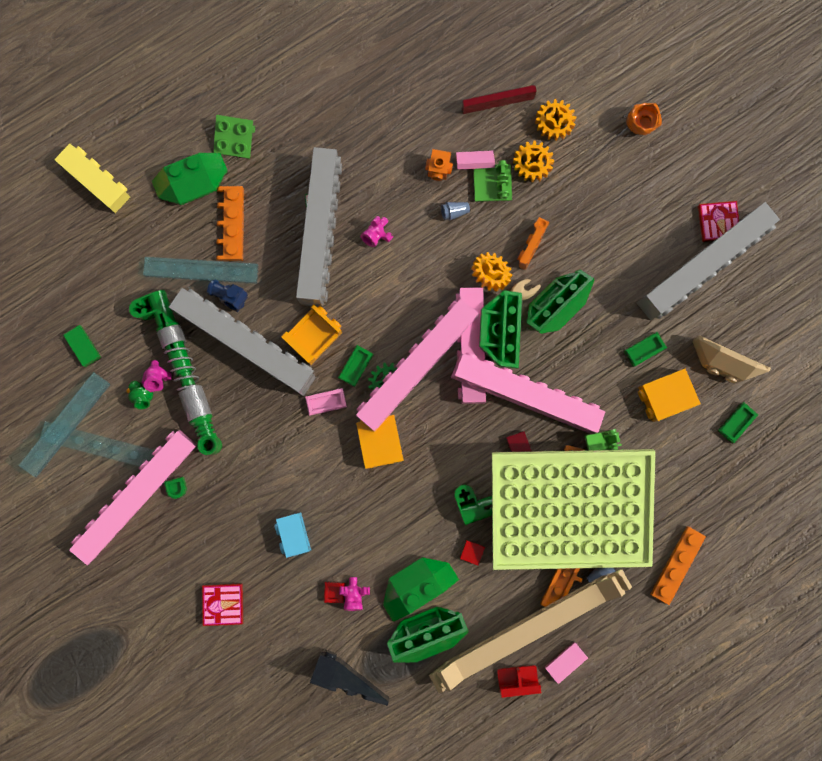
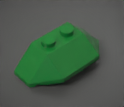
[152,153,228,205]
[527,270,595,334]
[479,290,522,369]
[383,557,459,622]
[387,606,469,663]

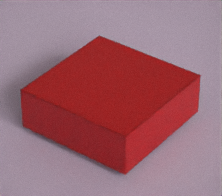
[460,540,485,566]
[324,582,345,603]

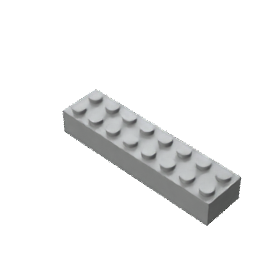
[296,147,342,307]
[636,202,780,320]
[169,288,316,396]

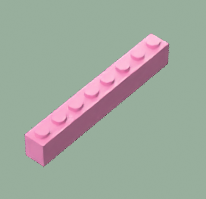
[356,299,479,432]
[451,353,605,434]
[69,430,197,565]

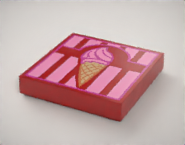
[698,201,739,242]
[202,584,243,626]

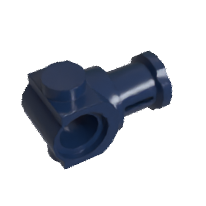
[207,279,248,312]

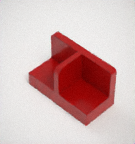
[497,665,541,698]

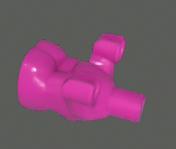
[360,216,393,247]
[142,360,172,392]
[340,577,370,611]

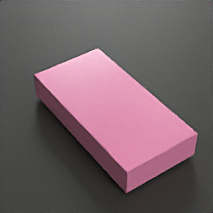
[456,151,495,169]
[305,388,347,416]
[545,642,588,684]

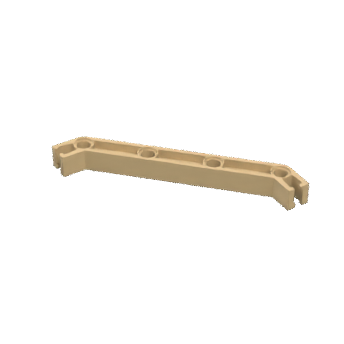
[429,569,632,693]

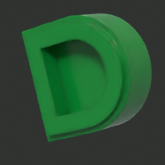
[164,477,187,499]

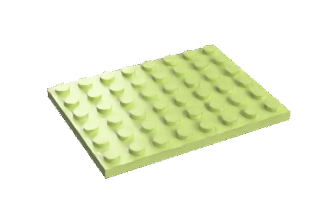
[492,449,655,570]

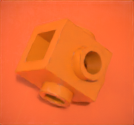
[425,149,453,181]

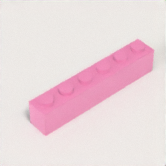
[456,288,486,404]

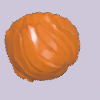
[626,103,662,135]

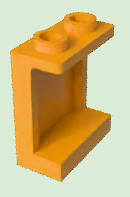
[281,304,342,365]
[638,368,701,422]
[356,415,404,469]

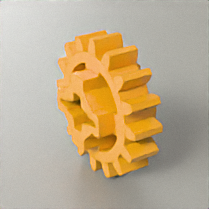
[535,99,576,141]
[513,141,554,183]
[471,252,512,292]

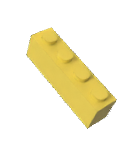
[54,144,130,213]

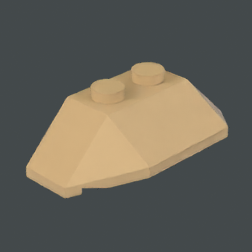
[693,336,771,384]

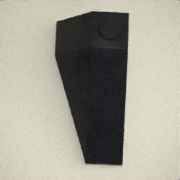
[310,650,389,706]

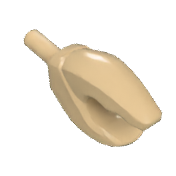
[510,279,541,300]

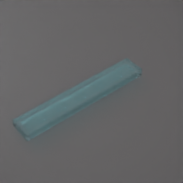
[143,257,259,284]
[19,372,110,478]
[40,421,155,466]

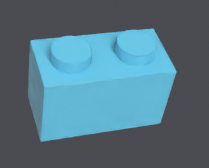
[275,513,311,558]

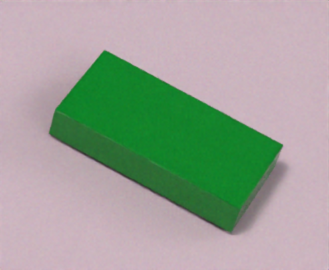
[63,325,101,367]
[624,332,667,367]
[338,345,374,387]
[717,402,758,444]

